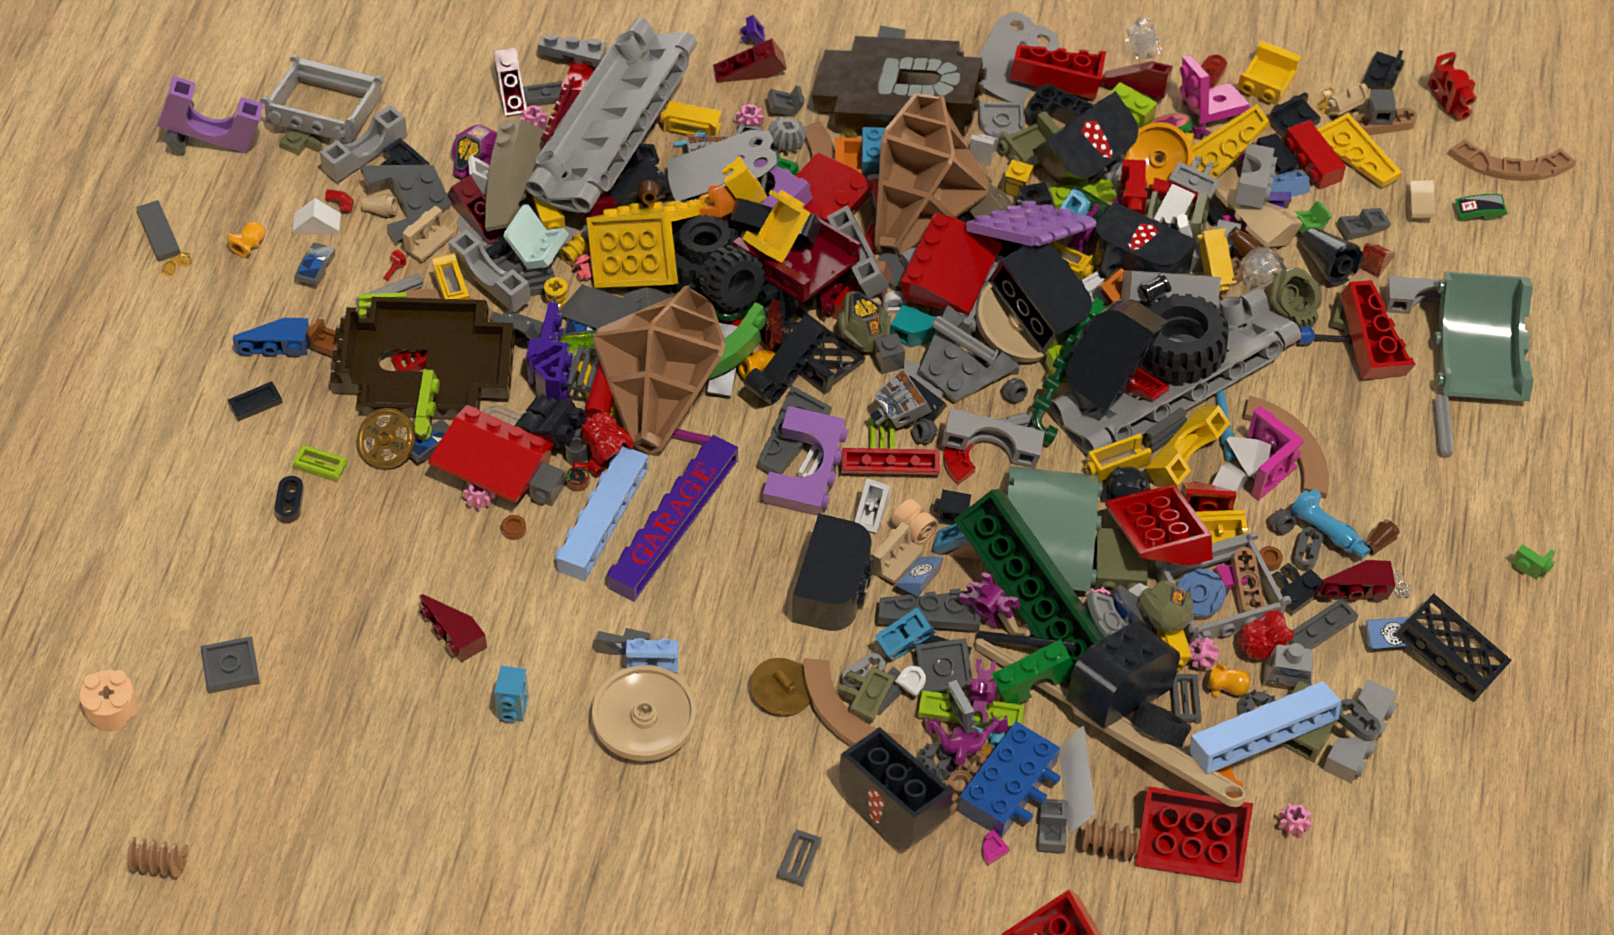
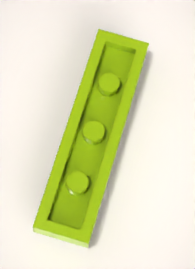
[918,690,1025,731]

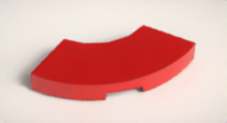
[944,442,976,486]

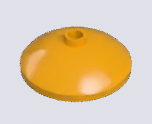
[1125,122,1193,190]

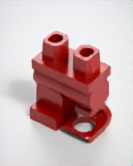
[1427,52,1477,120]
[1119,159,1147,215]

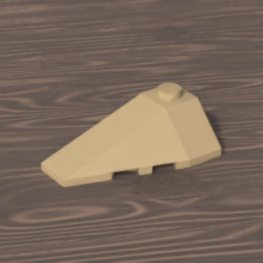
[1214,186,1303,247]

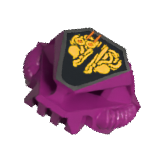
[451,124,497,179]

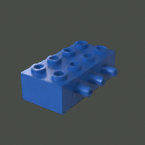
[957,721,1061,838]

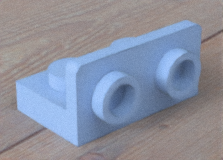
[626,638,678,672]

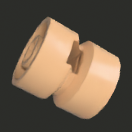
[892,498,939,545]

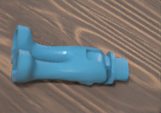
[1291,489,1371,558]

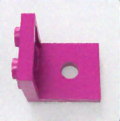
[1180,55,1250,124]
[1247,406,1305,501]

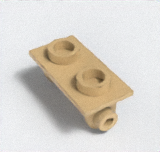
[1327,83,1369,118]

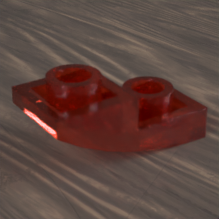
[765,298,785,352]

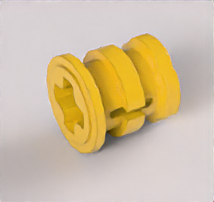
[558,234,590,265]
[544,277,567,308]

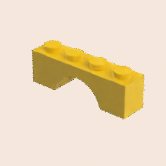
[1146,405,1231,487]

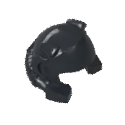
[1101,466,1151,503]

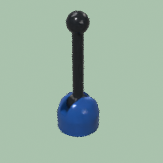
[1297,326,1352,345]

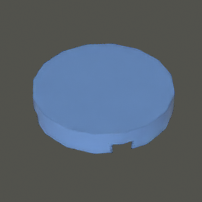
[1177,568,1226,619]

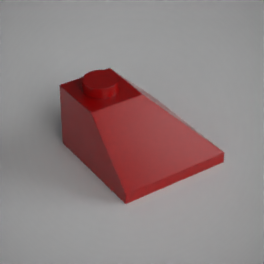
[1181,482,1237,513]

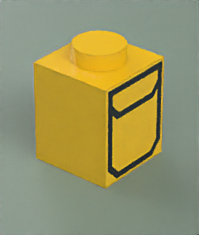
[1003,160,1033,197]

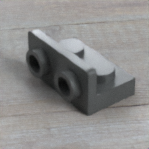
[489,311,544,343]

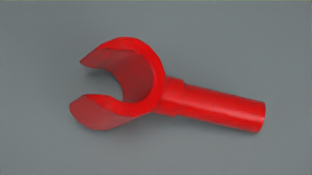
[383,249,407,281]
[572,458,606,477]

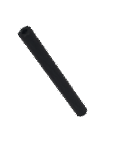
[977,631,1077,652]

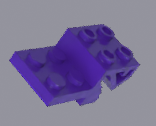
[526,302,573,401]

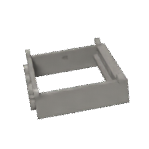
[260,54,384,143]
[1155,532,1292,644]

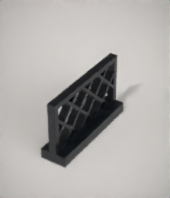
[759,306,865,394]
[1396,593,1512,702]

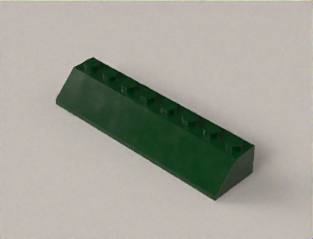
[954,489,1106,685]

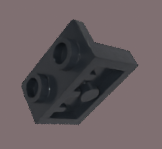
[1362,50,1405,90]
[1269,92,1321,140]

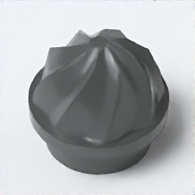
[1003,378,1028,402]
[913,419,938,443]
[1270,508,1296,534]

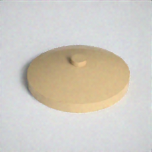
[976,283,1047,362]
[592,665,696,761]

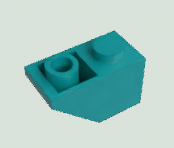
[890,305,936,348]

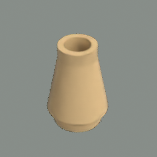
[362,194,398,217]

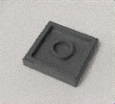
[201,636,260,694]
[915,638,972,693]

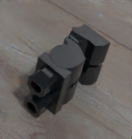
[758,281,820,321]
[514,394,587,448]

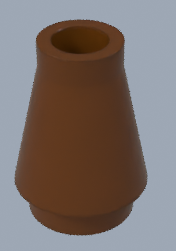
[637,180,660,205]
[1227,227,1262,260]
[1365,519,1400,555]

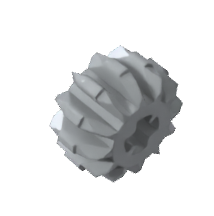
[768,116,806,152]

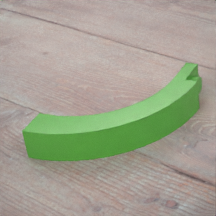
[708,302,766,379]

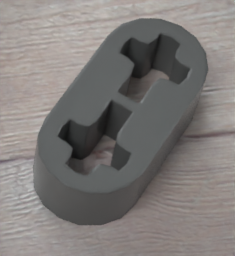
[1293,526,1323,571]
[1337,699,1381,742]

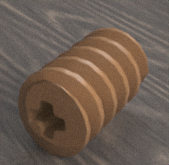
[1082,819,1140,860]
[127,837,189,878]

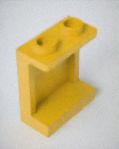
[1237,41,1301,105]
[742,190,810,263]

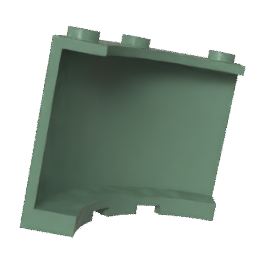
[1434,271,1534,402]
[1007,466,1102,591]

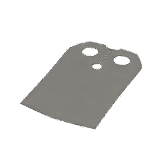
[978,12,1059,103]
[668,130,777,201]

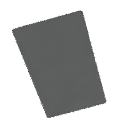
[559,285,642,329]

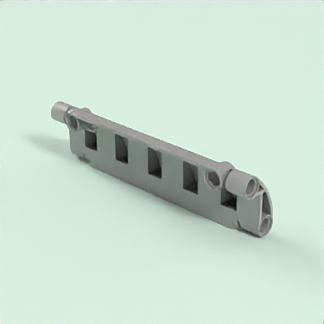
[525,18,697,213]
[1049,287,1301,454]

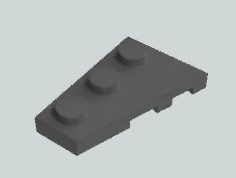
[538,35,607,68]

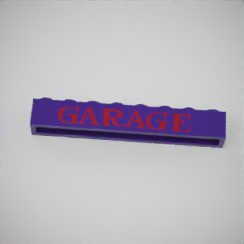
[607,435,738,602]

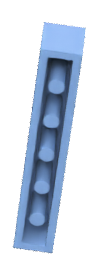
[555,446,649,582]
[1190,682,1341,774]

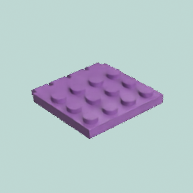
[966,201,1096,246]

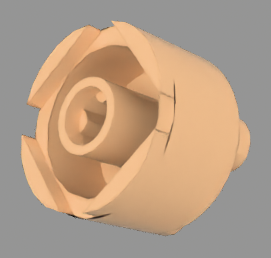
[80,670,138,731]

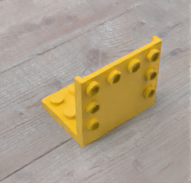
[586,199,710,288]

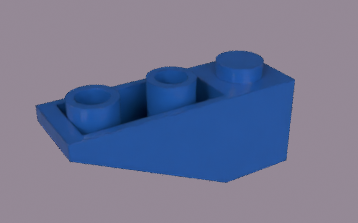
[233,318,309,356]

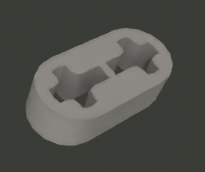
[842,653,885,691]

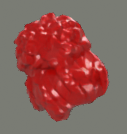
[581,412,633,464]
[1237,610,1295,659]

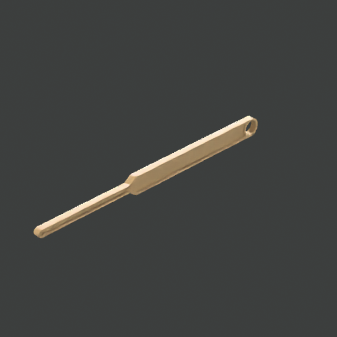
[975,639,1246,807]

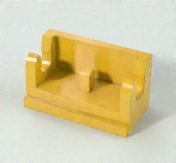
[722,156,768,203]
[1196,510,1248,543]

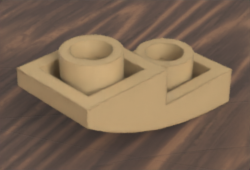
[1410,180,1435,220]

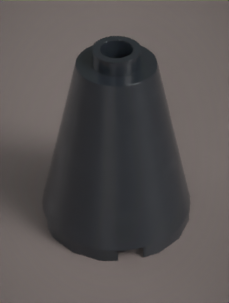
[608,154,672,207]
[1301,227,1364,285]

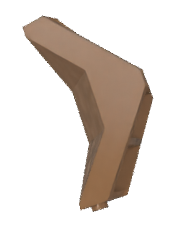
[875,93,990,257]
[593,285,726,455]

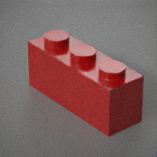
[1284,120,1346,190]

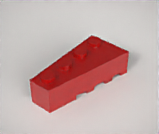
[1009,45,1107,100]
[1340,280,1416,380]

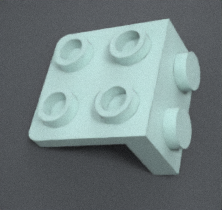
[504,205,569,269]

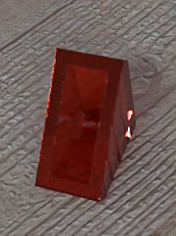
[1360,243,1396,278]

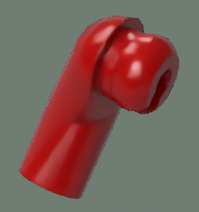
[325,189,354,212]
[864,223,878,255]

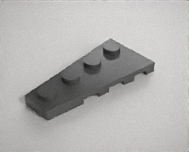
[758,385,832,474]
[878,588,980,631]

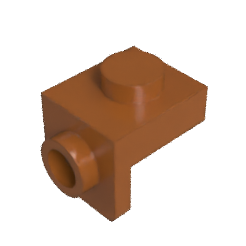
[307,317,338,357]

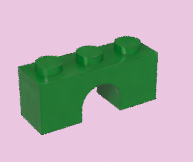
[992,639,1075,704]

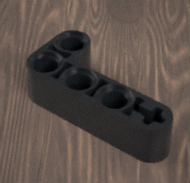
[1025,84,1094,127]
[729,198,822,247]
[744,315,828,404]

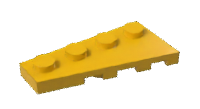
[1192,104,1270,179]
[1318,113,1402,188]

